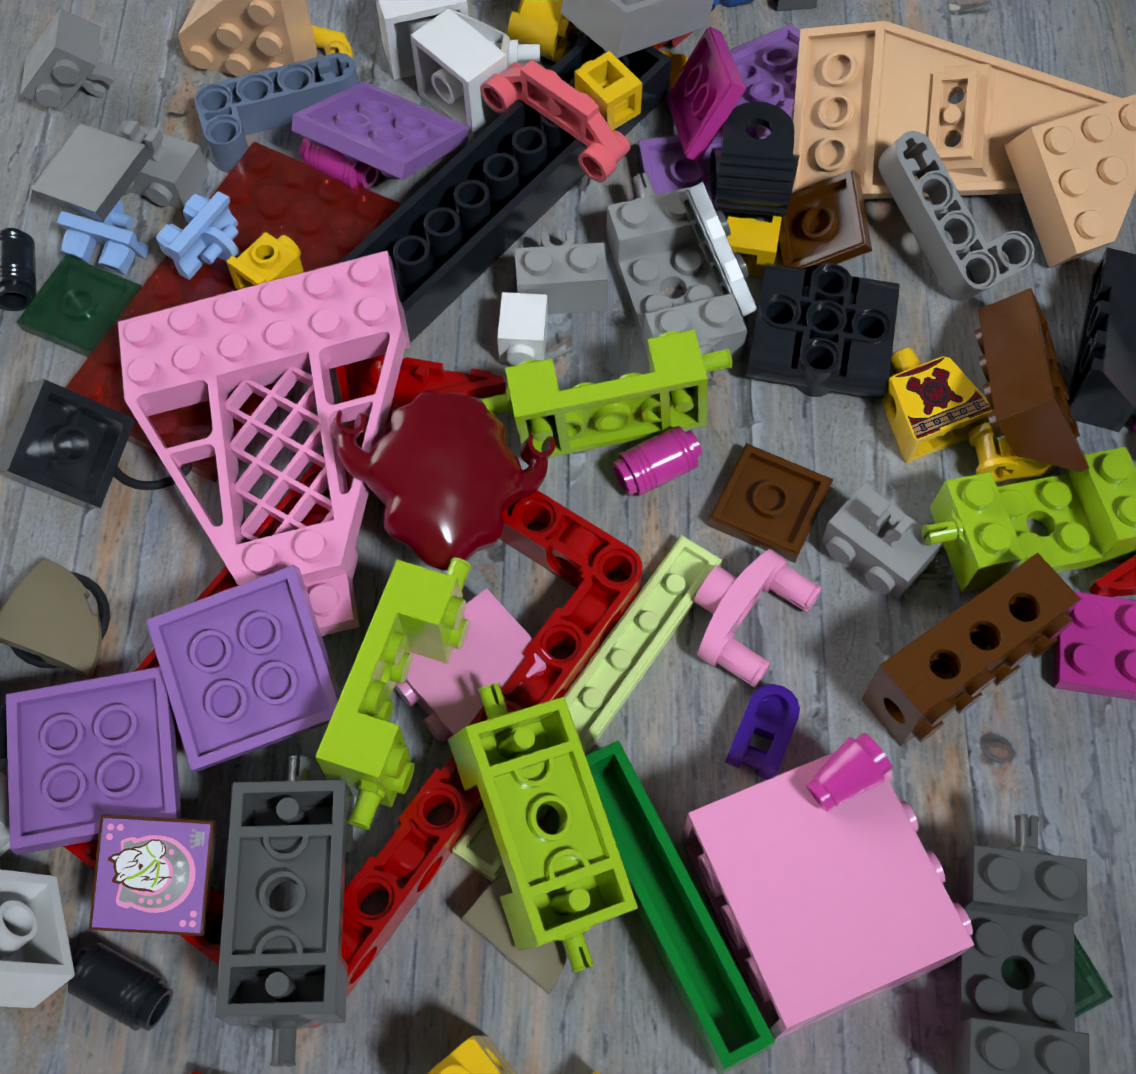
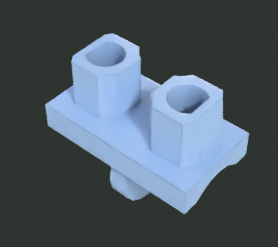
[156,191,239,280]
[57,200,150,275]

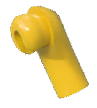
[312,25,353,58]

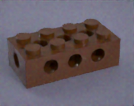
[861,553,1081,747]

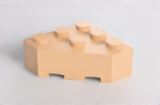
[178,0,318,77]
[1004,94,1136,268]

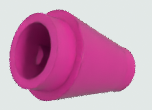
[806,733,893,812]

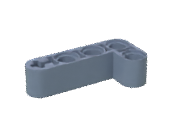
[195,53,359,173]

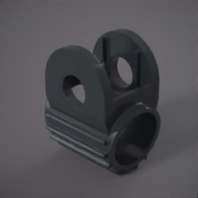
[710,101,800,217]

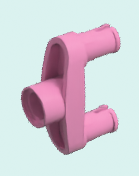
[694,549,823,688]

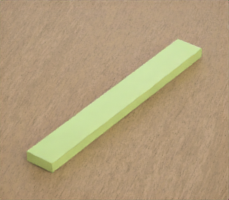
[452,535,722,882]

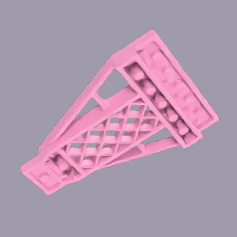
[118,251,411,636]

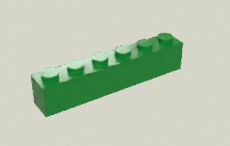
[586,740,776,1074]

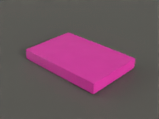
[666,26,746,163]

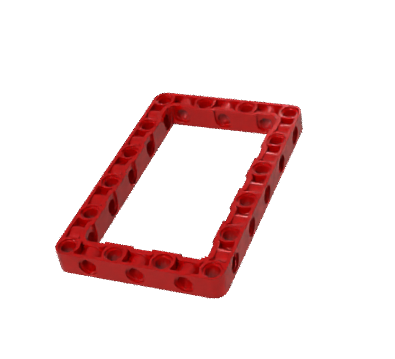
[63,401,642,1028]

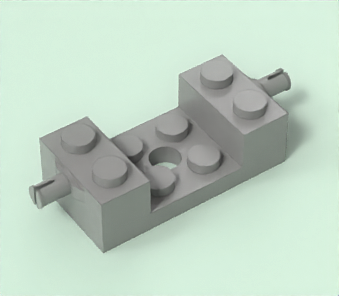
[606,173,747,379]

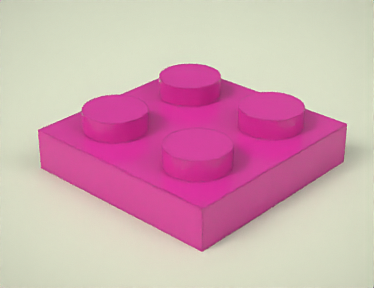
[1054,592,1136,700]

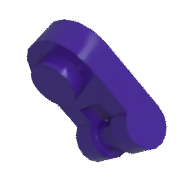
[725,684,800,780]

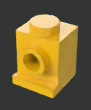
[575,51,642,131]
[727,216,782,278]
[226,232,304,290]

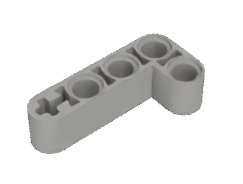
[878,131,1035,301]

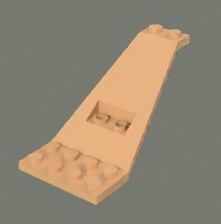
[792,21,1121,199]

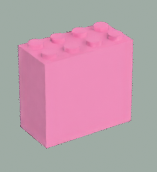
[681,752,974,1041]

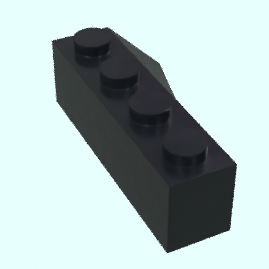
[1067,247,1136,432]

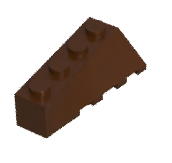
[975,288,1090,472]

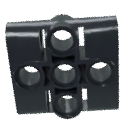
[746,263,900,399]

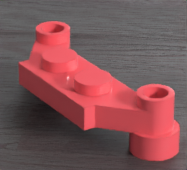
[480,59,630,183]

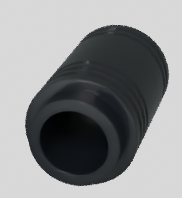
[0,228,37,311]
[68,943,173,1031]

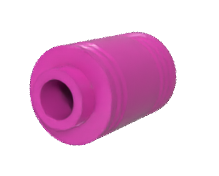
[300,137,379,193]
[612,426,702,496]

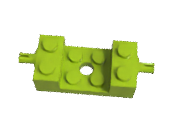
[480,329,732,458]
[922,447,1136,593]
[315,558,472,830]
[448,682,638,973]

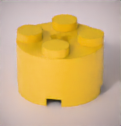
[507,0,581,62]

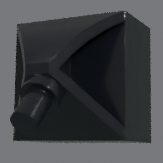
[0,379,136,508]

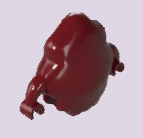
[330,391,556,571]

